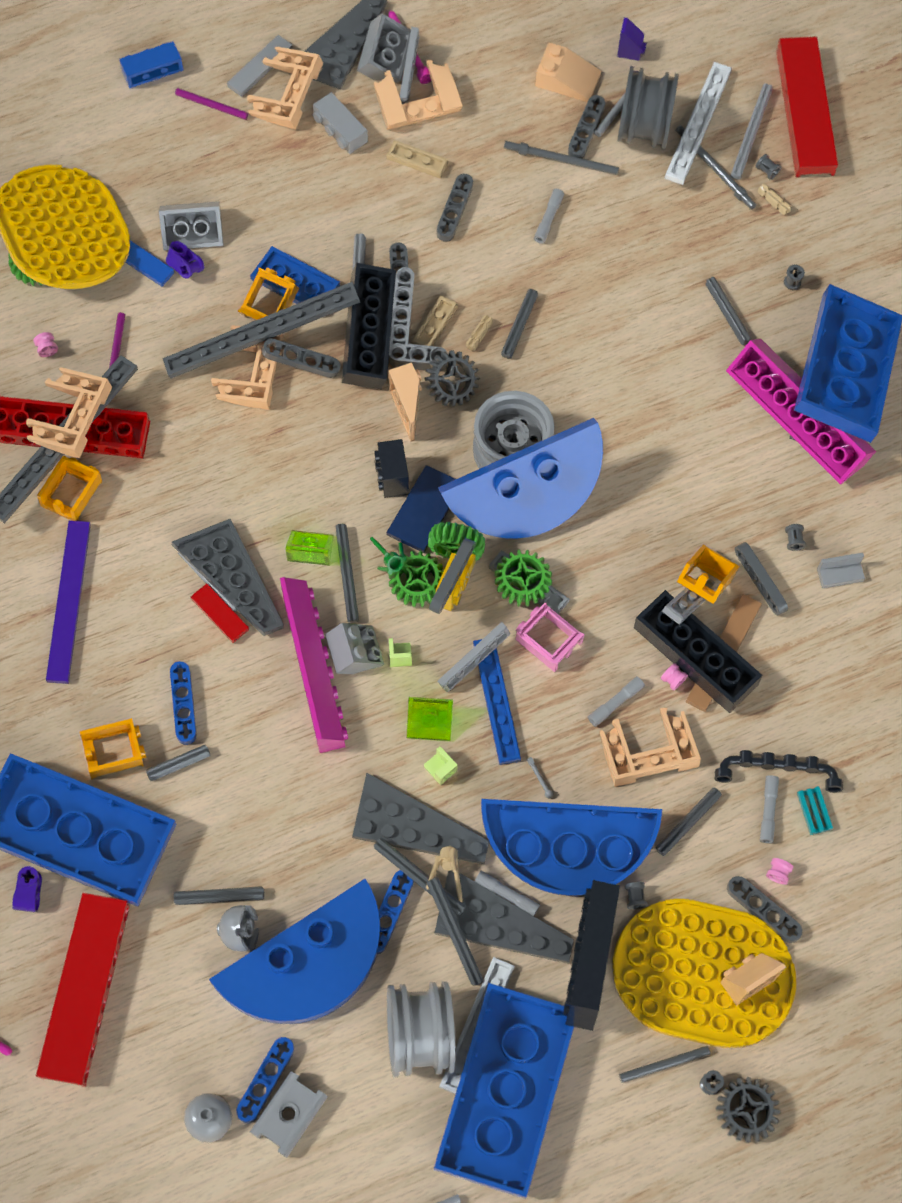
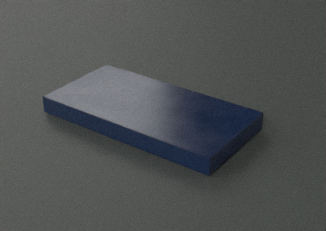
[386,465,456,553]

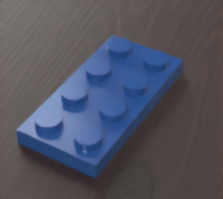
[250,246,340,304]

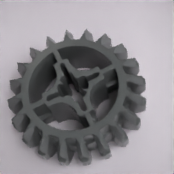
[424,350,480,407]
[716,1077,781,1143]

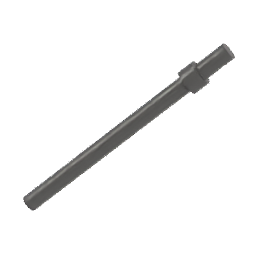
[676,125,757,210]
[504,141,619,175]

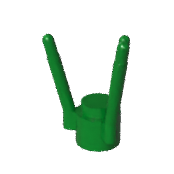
[370,537,407,575]

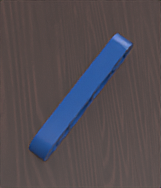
[170,661,197,745]
[377,870,414,954]
[236,1037,294,1123]

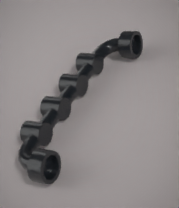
[714,750,843,793]

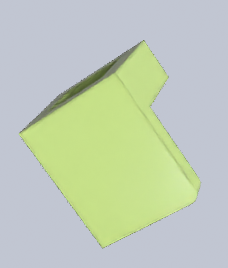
[389,638,412,667]
[424,746,458,785]

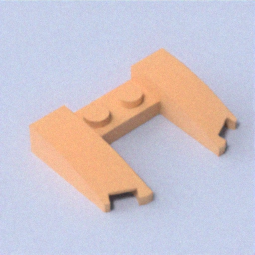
[247,46,323,129]
[373,60,462,130]
[211,325,284,410]
[26,367,112,458]
[600,708,701,787]

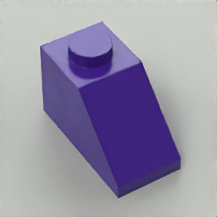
[617,17,647,61]

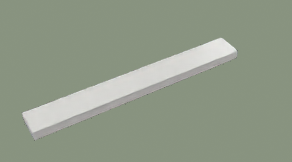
[664,62,732,185]

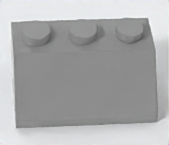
[357,13,411,82]
[159,201,223,250]

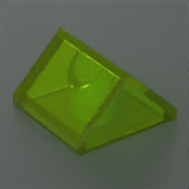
[286,530,334,566]
[407,697,453,741]

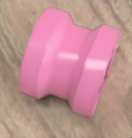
[33,332,58,357]
[661,663,688,691]
[766,858,793,885]

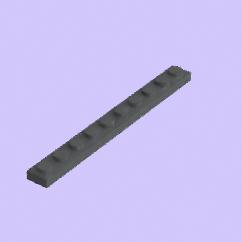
[163,282,360,379]
[0,355,138,524]

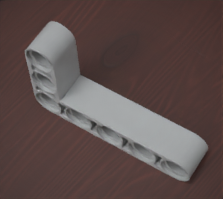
[389,267,448,371]

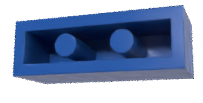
[119,41,184,89]

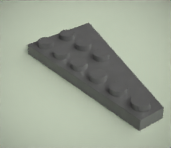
[304,0,387,90]
[172,519,284,636]
[352,773,489,865]
[434,870,574,964]

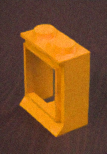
[238,268,299,321]
[37,456,102,521]
[677,545,740,604]
[79,718,146,780]

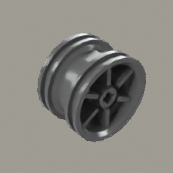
[617,66,679,149]

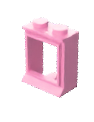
[516,603,584,672]

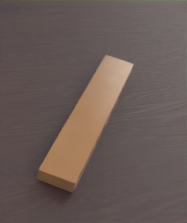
[686,594,762,712]

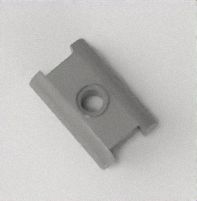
[250,1071,328,1158]

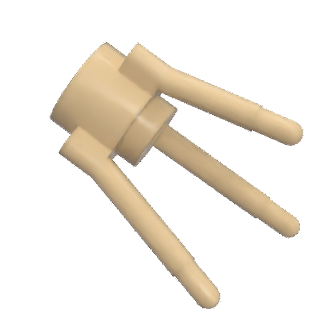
[426,846,463,903]

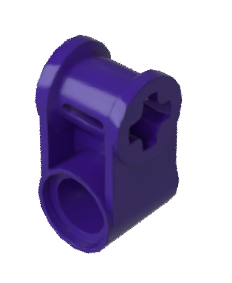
[165,241,204,279]
[12,866,42,912]

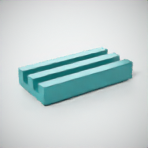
[797,786,833,835]

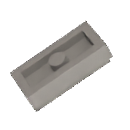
[817,553,865,589]

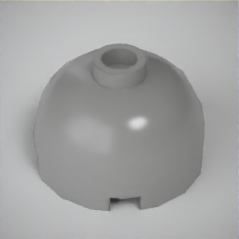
[217,905,259,951]
[184,1093,232,1143]

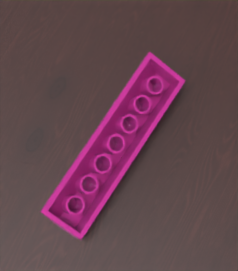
[726,338,877,485]
[280,577,348,753]

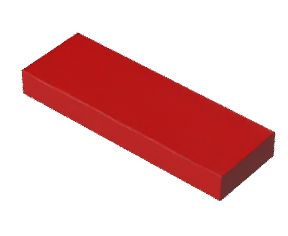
[190,583,249,643]

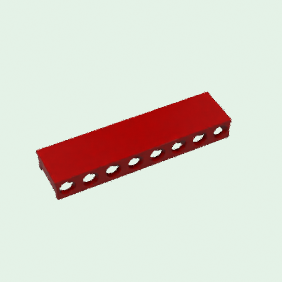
[776,36,838,178]
[0,396,151,459]
[35,893,130,1087]

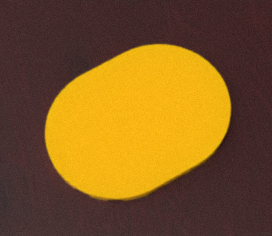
[0,165,130,289]
[613,899,796,1048]

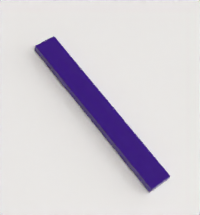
[46,521,91,684]

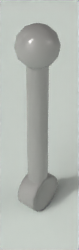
[527,757,553,798]

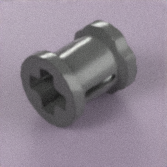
[755,154,782,180]
[783,264,805,291]
[785,524,806,551]
[625,882,648,909]
[700,1070,724,1095]

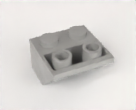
[325,623,384,674]

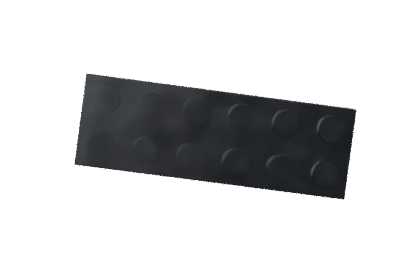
[341,262,396,390]
[634,590,763,713]
[562,880,620,1031]

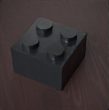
[374,439,409,498]

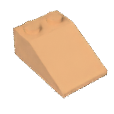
[535,43,602,102]
[388,363,422,441]
[721,953,786,1006]

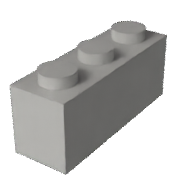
[313,92,368,154]

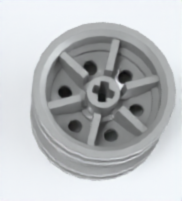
[473,391,555,469]
[387,981,455,1077]

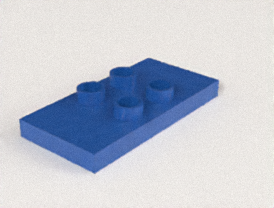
[794,284,902,443]
[0,753,177,907]
[434,983,574,1199]

